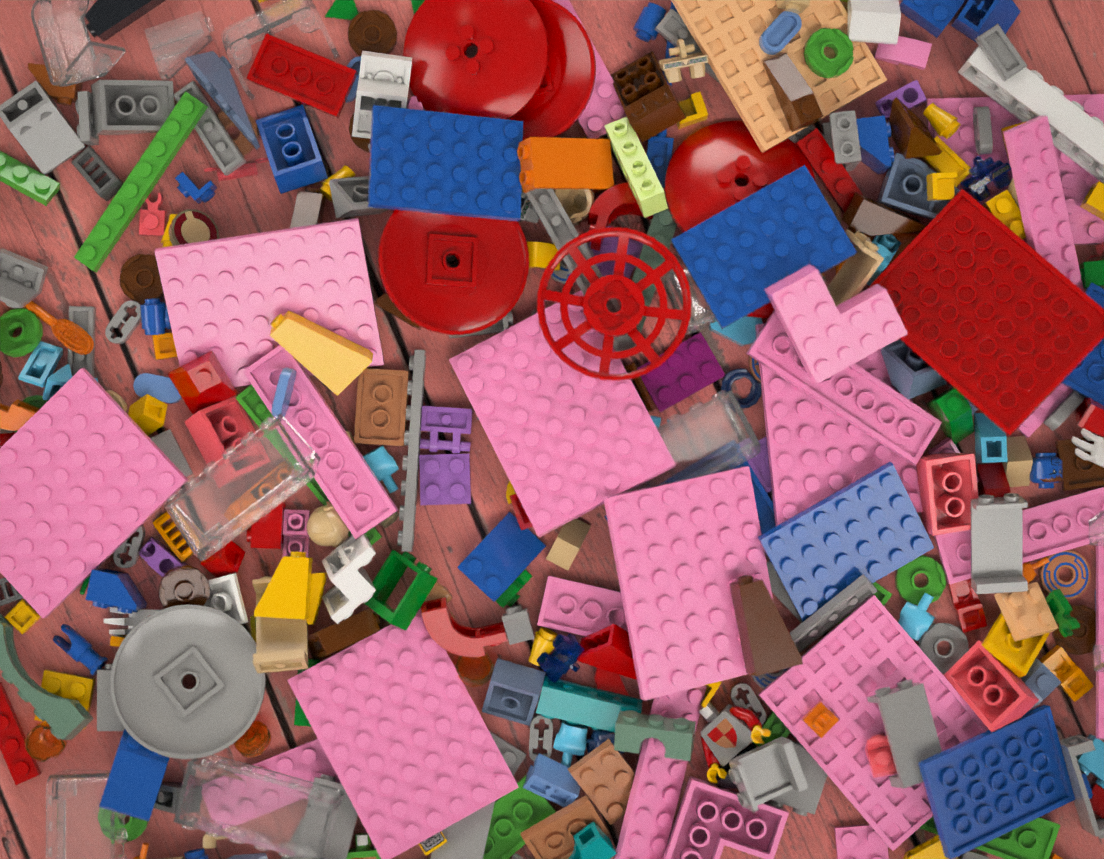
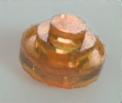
[234,721,272,758]

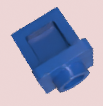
[175,172,217,204]

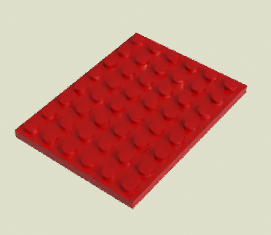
[867,189,1104,437]

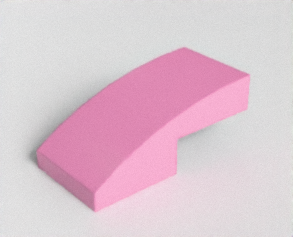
[874,36,932,70]

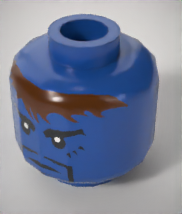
[1029,453,1063,488]

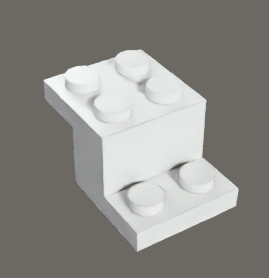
[352,51,412,139]
[322,534,376,624]

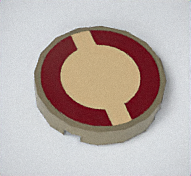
[169,209,219,246]

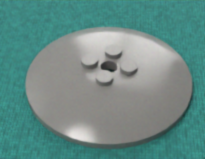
[110,605,266,759]

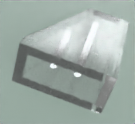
[144,11,215,81]

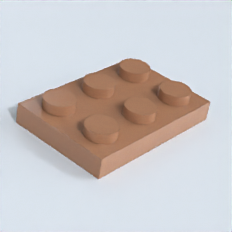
[354,368,409,446]
[568,739,635,825]
[520,795,610,859]

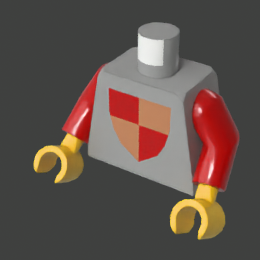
[699,702,771,783]

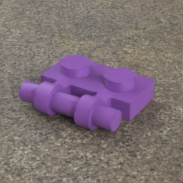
[420,406,473,454]

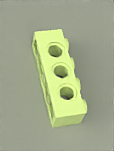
[604,116,668,218]

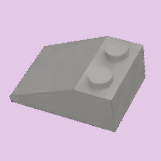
[91,80,175,135]

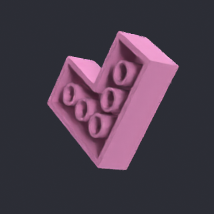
[764,264,908,384]
[663,776,789,859]

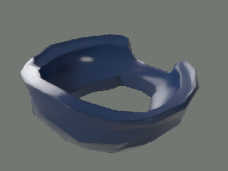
[721,368,762,409]

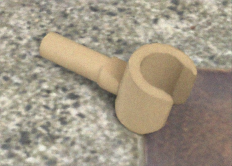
[202,829,238,849]

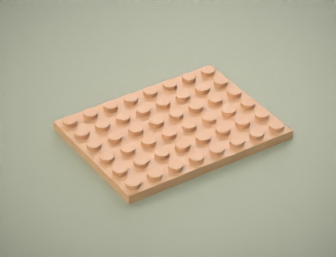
[671,0,887,153]

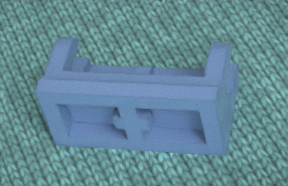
[523,753,580,807]

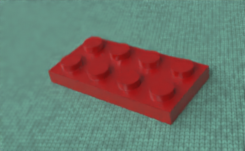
[246,33,358,118]

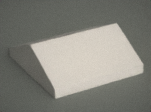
[847,0,901,45]
[204,573,248,624]

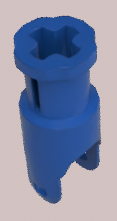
[53,624,108,676]

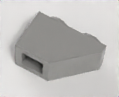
[502,605,535,645]

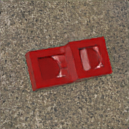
[947,578,987,633]

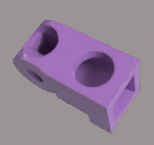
[875,80,927,120]
[138,537,187,577]

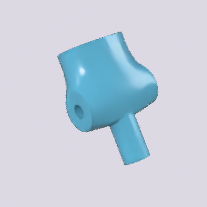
[363,445,399,493]
[898,593,935,641]
[553,720,588,768]

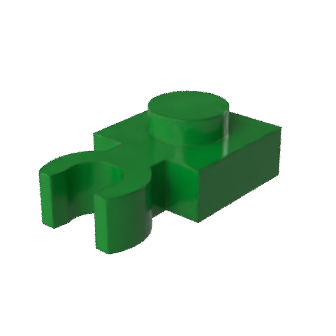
[496,569,532,608]
[1045,589,1080,637]

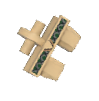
[659,39,708,83]

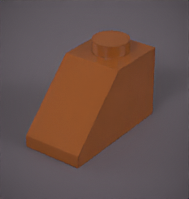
[27,63,84,106]

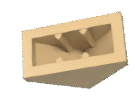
[1002,436,1033,487]
[546,518,591,570]

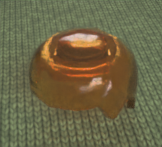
[455,652,494,688]
[24,722,67,762]

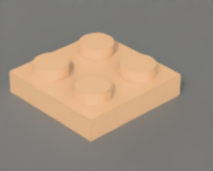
[994,582,1058,642]

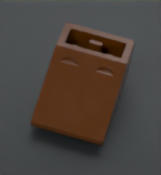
[611,51,686,142]

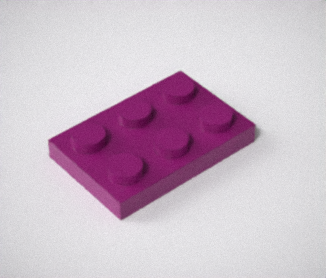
[637,332,725,413]

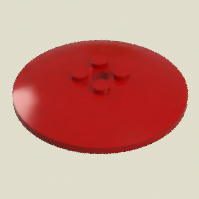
[403,0,549,120]
[466,0,596,140]
[665,120,815,233]
[378,210,529,335]

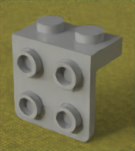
[0,248,48,308]

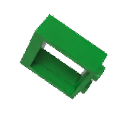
[364,550,438,631]

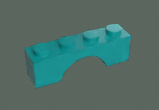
[568,821,617,859]

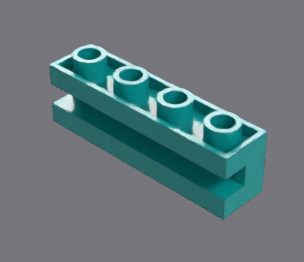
[536,676,643,733]

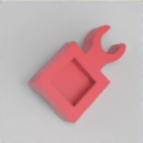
[139,193,167,237]

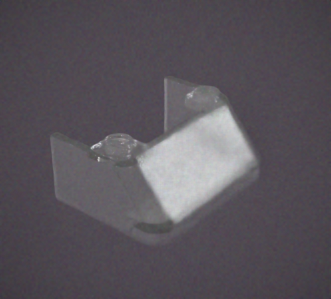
[31,0,126,87]
[221,0,340,100]

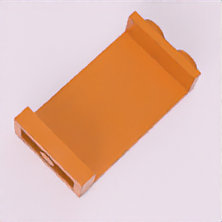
[517,137,614,193]

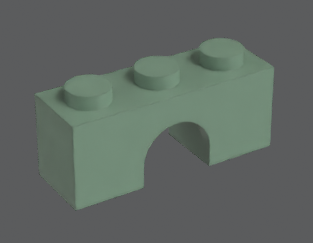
[614,710,696,761]

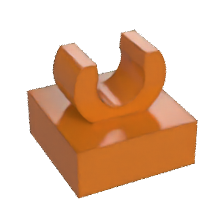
[802,701,839,738]

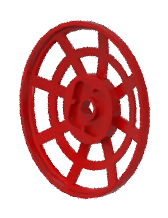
[537,227,692,381]

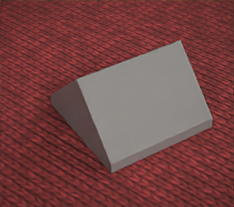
[329,176,389,218]

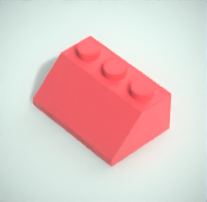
[185,396,272,488]
[916,453,978,536]
[944,640,1039,732]

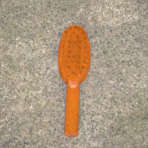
[24,301,94,355]

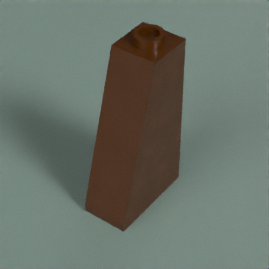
[729,575,803,676]

